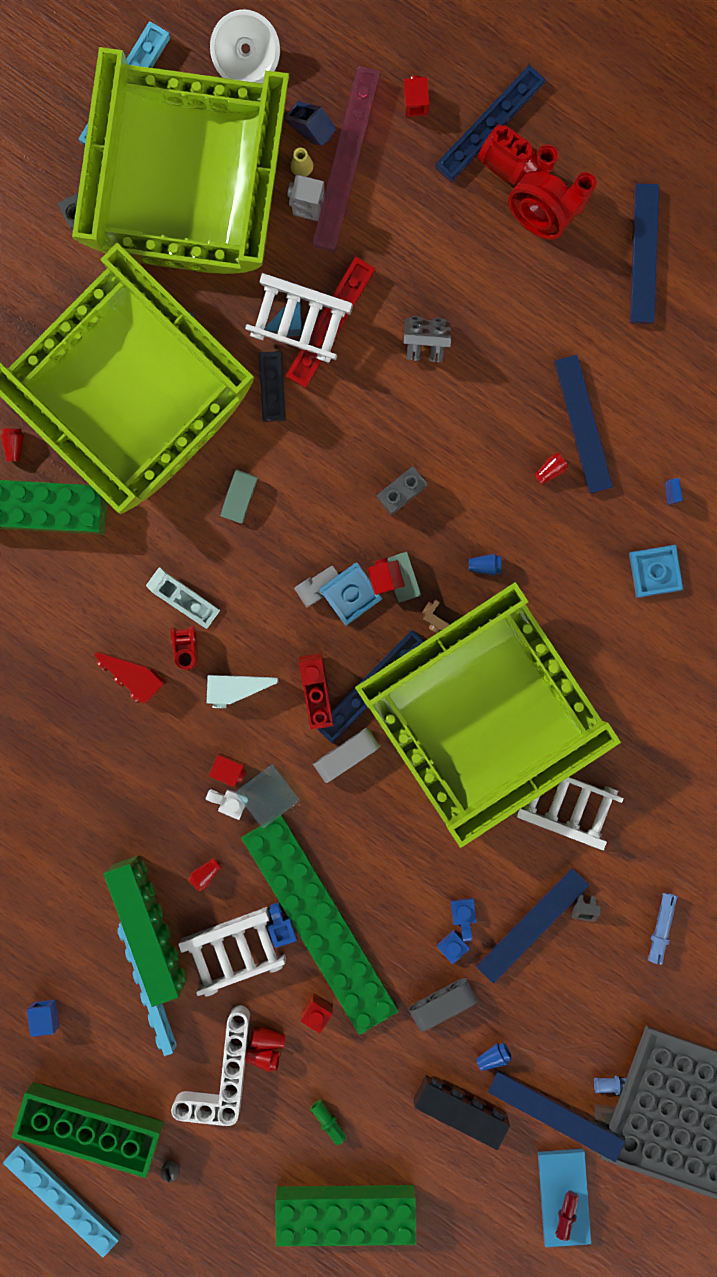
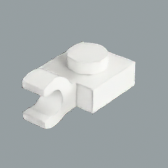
[206,789,249,820]

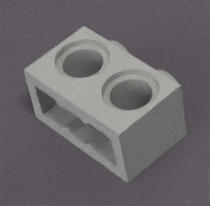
[288,174,325,222]

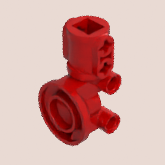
[478,124,597,240]

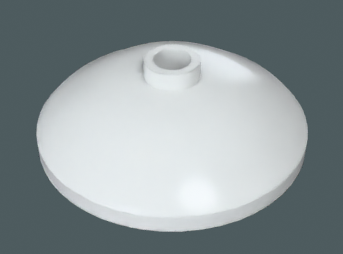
[210,10,280,83]

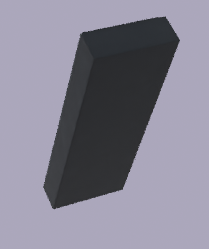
[258,351,286,423]

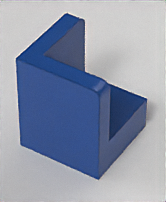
[27,999,59,1037]

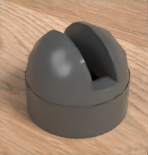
[161,1161,180,1183]

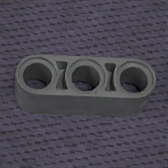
[409,978,478,1031]

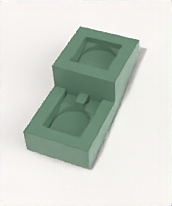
[220,470,258,524]

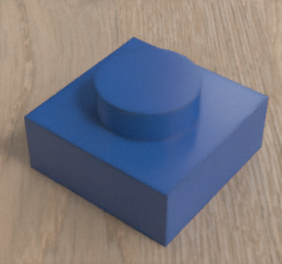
[437,930,470,964]

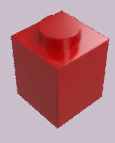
[403,75,429,117]
[367,558,405,595]
[209,753,247,787]
[300,994,333,1034]

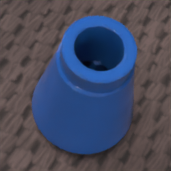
[469,553,502,576]
[476,1042,512,1071]

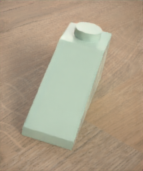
[146,567,220,629]
[207,675,279,708]

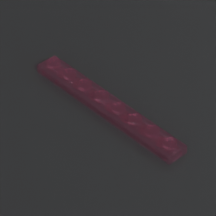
[313,66,380,252]

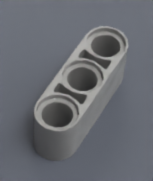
[313,727,381,783]

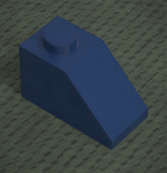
[283,101,336,146]

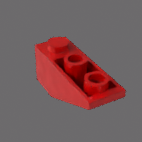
[94,652,167,704]
[299,653,333,730]

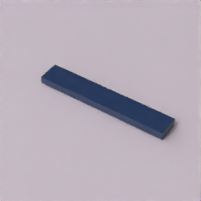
[435,64,546,183]
[630,183,659,324]
[554,355,613,494]
[317,630,424,743]
[476,868,589,984]
[488,1070,626,1162]

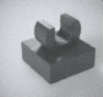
[572,894,600,922]

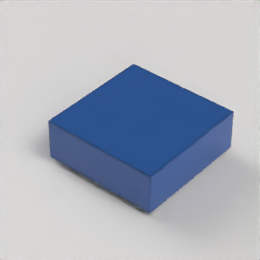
[664,478,683,505]

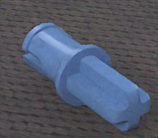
[594,1076,626,1095]

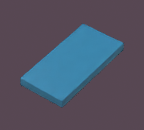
[538,1149,591,1247]

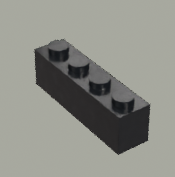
[414,1075,510,1150]

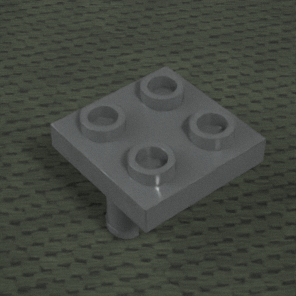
[404,316,451,362]

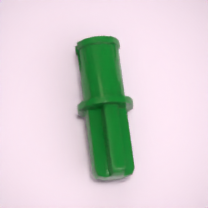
[310,1100,347,1146]

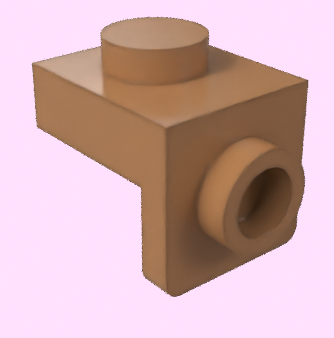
[422,600,449,634]

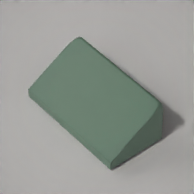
[388,552,421,603]

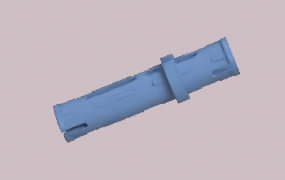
[648,892,678,965]

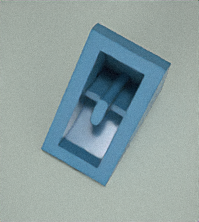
[265,302,302,337]

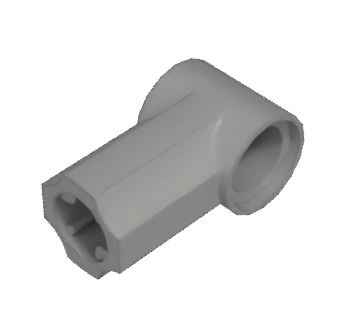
[294,566,339,608]

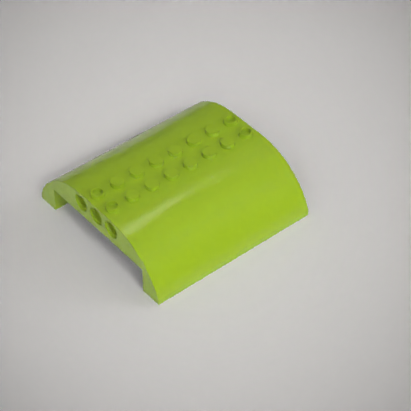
[72,47,289,274]
[0,243,254,514]
[355,582,621,848]

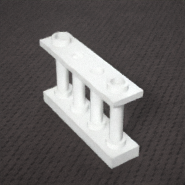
[245,273,353,363]
[514,777,624,851]
[179,907,286,996]

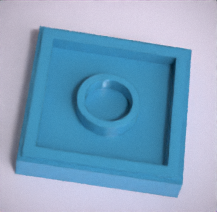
[629,545,683,598]
[319,562,383,626]

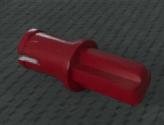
[555,1190,579,1241]

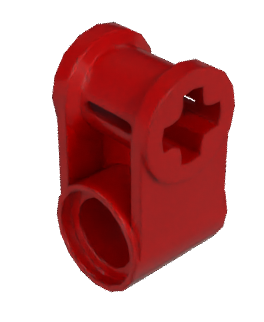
[170,625,198,670]

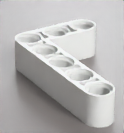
[171,1005,250,1126]

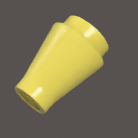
[291,148,313,177]

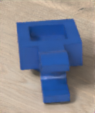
[450,898,477,942]
[268,902,297,948]

